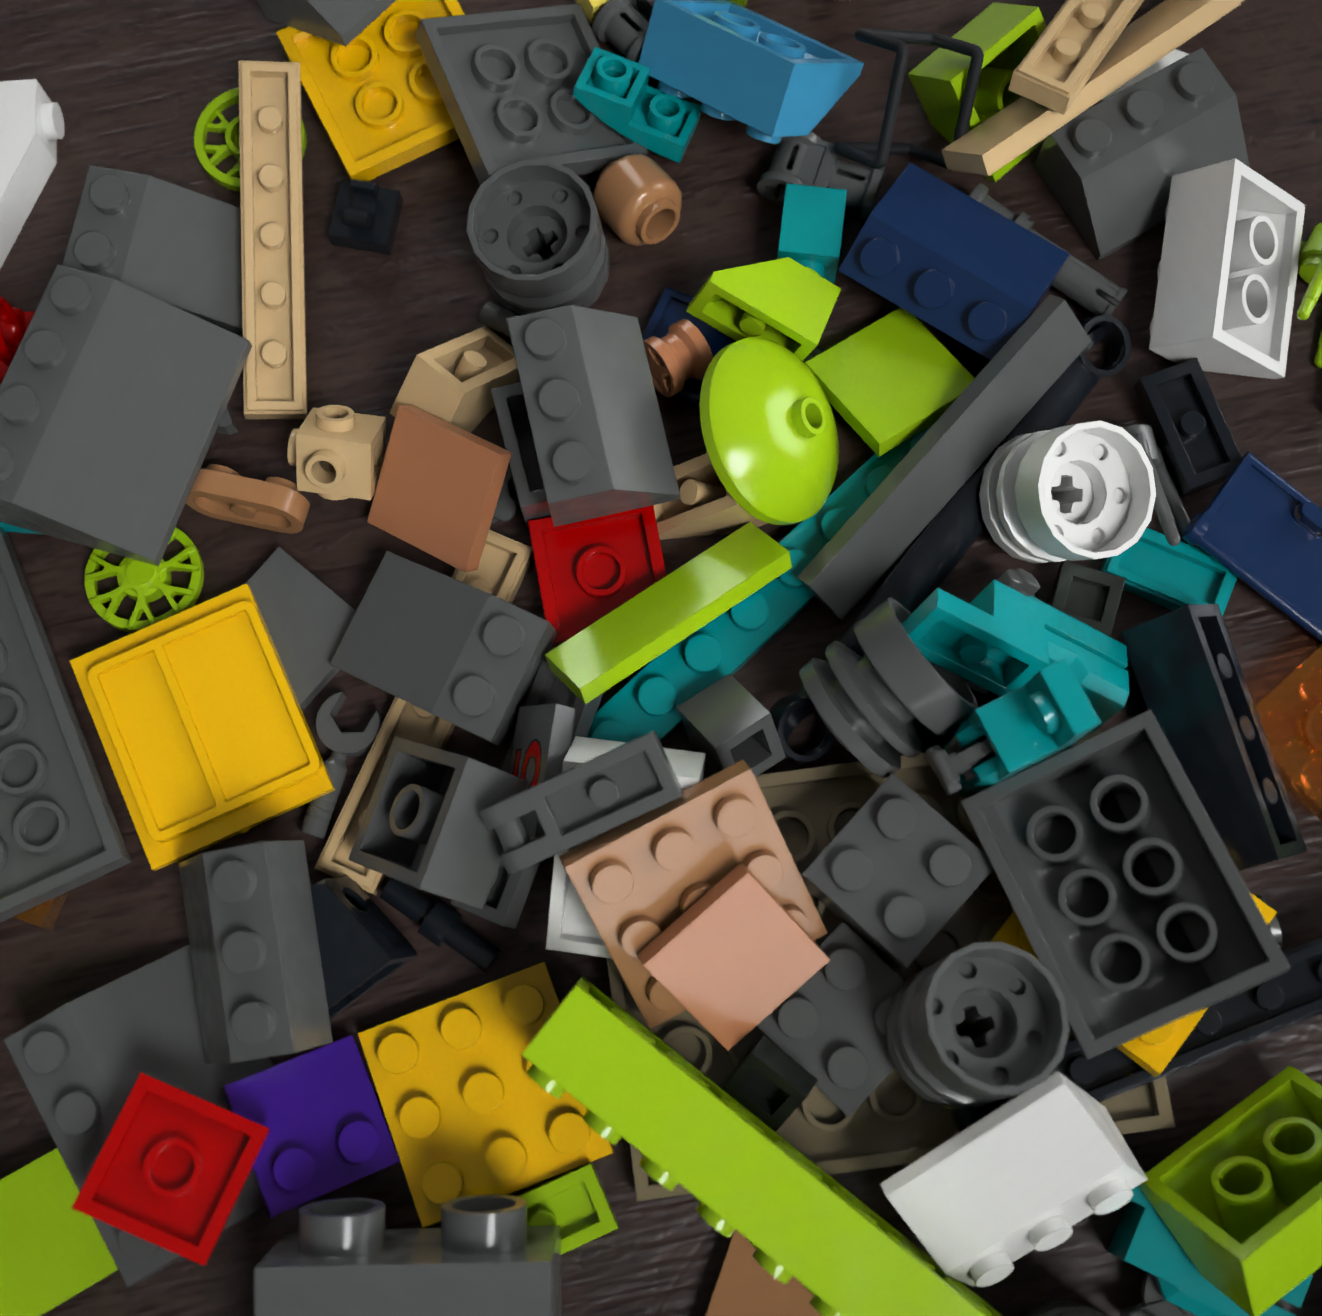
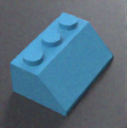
[639,0,864,144]

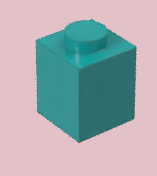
[777,183,847,284]

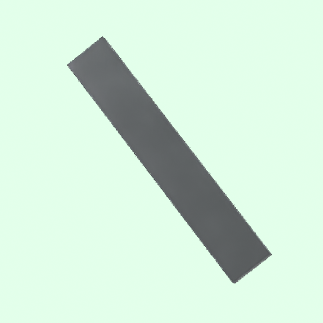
[797,294,1091,621]

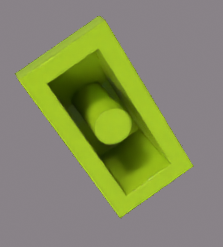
[686,257,841,361]

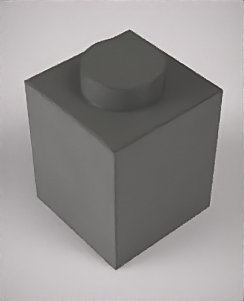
[676,674,786,777]

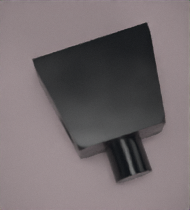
[309,877,418,1020]

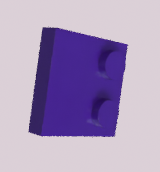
[222,1035,400,1219]

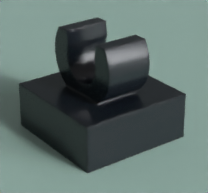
[328,179,403,255]

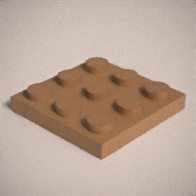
[559,759,827,1029]

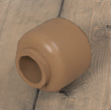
[593,154,682,246]

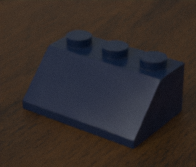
[838,162,1070,360]

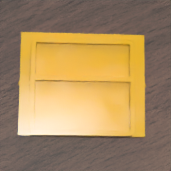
[69,583,335,871]

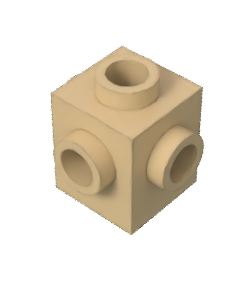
[287,405,386,500]

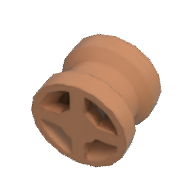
[643,319,713,397]

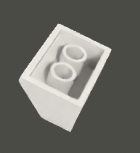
[1149,158,1305,379]
[880,1071,1148,1287]

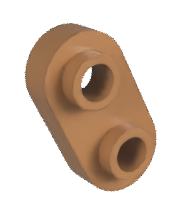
[186,464,310,534]

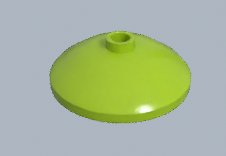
[700,337,839,526]

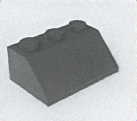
[1034,47,1250,261]
[507,305,680,527]
[179,840,333,1064]

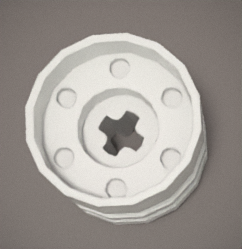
[979,420,1156,564]

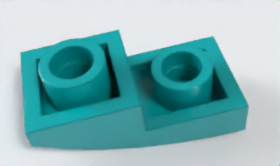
[573,47,701,163]

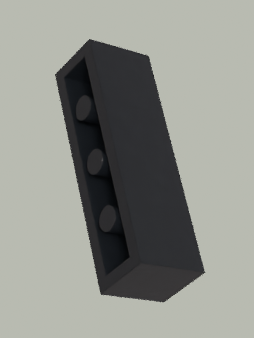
[1121,604,1307,871]

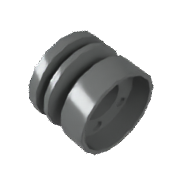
[466,160,610,316]
[799,597,978,778]
[886,942,1070,1109]

